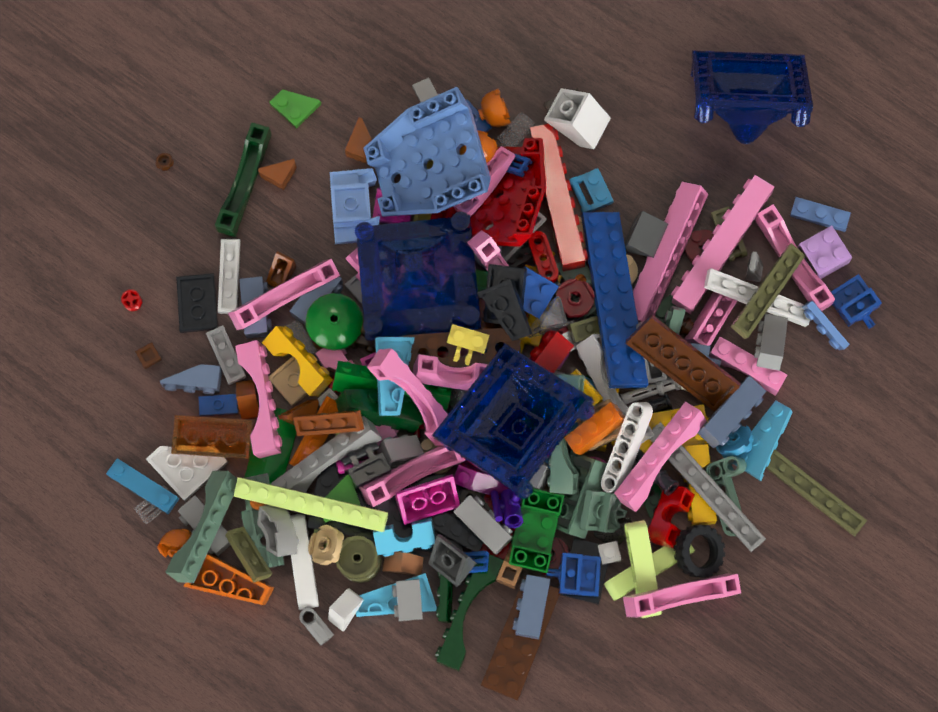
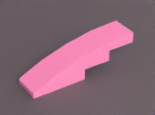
[454,146,515,219]

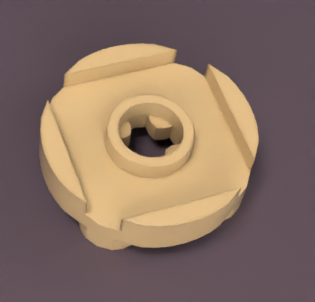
[308,525,344,565]

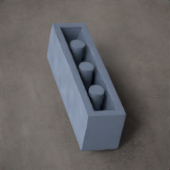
[698,375,766,449]

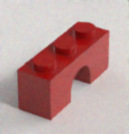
[648,486,695,549]

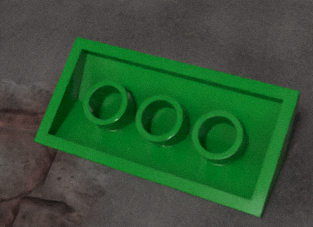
[244,408,297,484]

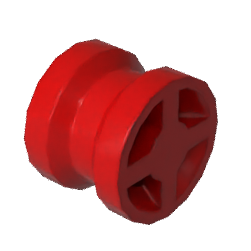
[121,289,142,311]

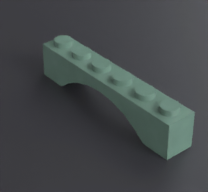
[547,373,585,494]
[165,471,237,583]

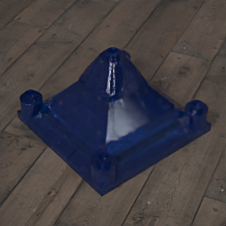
[691,50,813,144]
[355,212,481,341]
[432,344,595,499]

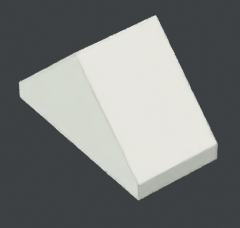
[328,588,364,631]

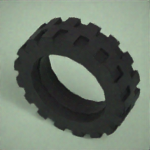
[674,525,725,578]

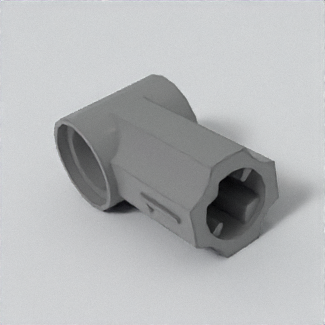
[299,608,334,646]

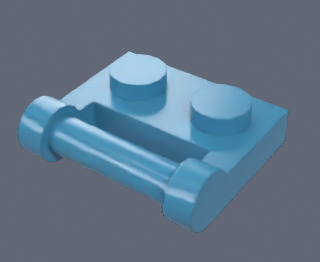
[569,168,614,213]

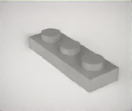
[206,325,247,385]

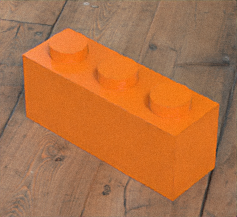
[564,402,625,455]

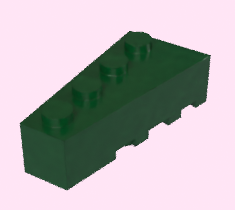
[336,389,423,434]

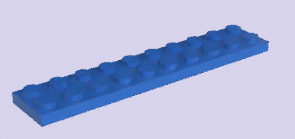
[581,212,649,389]

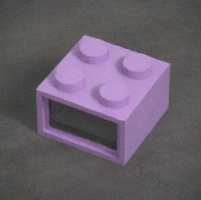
[798,226,852,279]

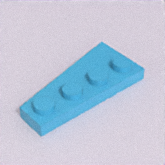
[375,337,415,416]
[733,400,793,481]
[356,573,437,617]

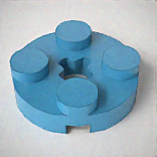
[716,423,754,458]

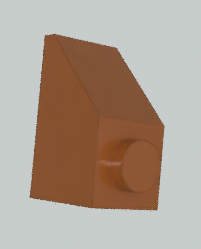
[345,117,372,164]

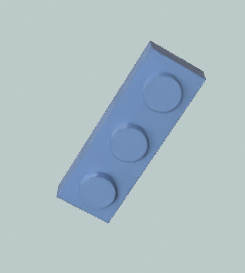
[790,197,851,232]
[802,301,850,350]

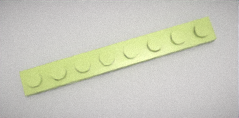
[234,477,389,532]

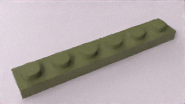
[731,243,806,339]
[766,449,867,537]

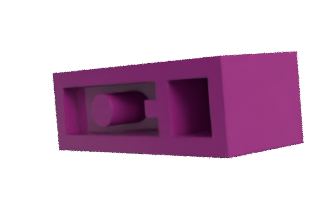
[454,461,517,498]

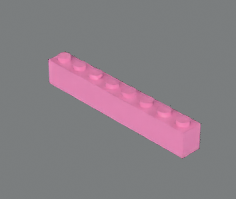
[671,175,774,315]
[633,182,708,322]

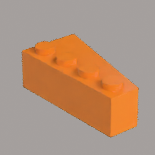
[183,553,274,605]

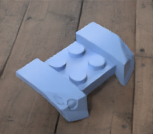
[330,168,380,244]

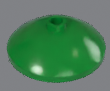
[305,293,363,350]

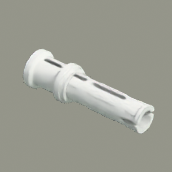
[620,377,680,404]

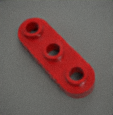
[528,231,559,283]

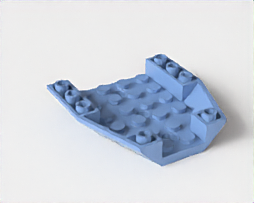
[364,87,491,217]

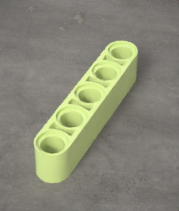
[624,520,662,618]
[604,542,695,601]

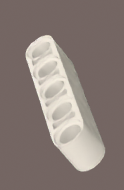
[601,402,653,492]
[290,513,319,610]

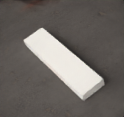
[218,239,241,314]

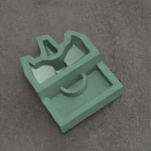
[664,306,686,335]
[580,490,627,533]

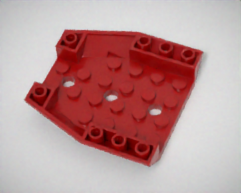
[426,138,546,247]

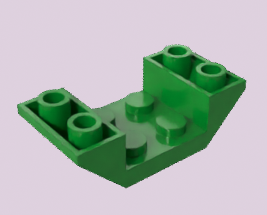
[509,487,564,573]

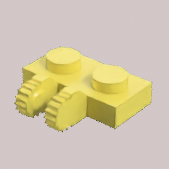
[447,324,490,366]

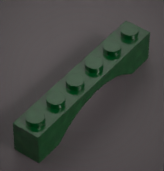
[215,122,272,237]
[435,554,504,672]

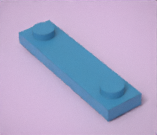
[106,458,179,515]

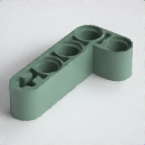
[706,456,747,536]

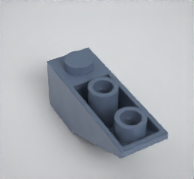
[290,277,343,326]
[160,364,222,395]

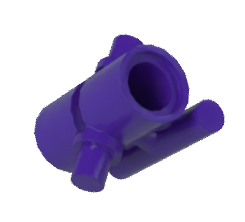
[490,489,523,528]

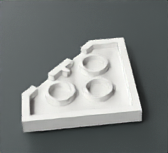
[146,446,228,502]

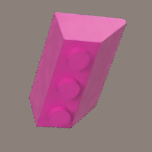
[395,474,460,525]

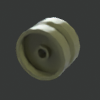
[336,536,382,583]

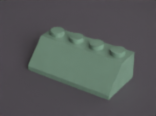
[555,450,607,539]

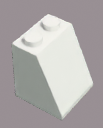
[544,88,611,149]

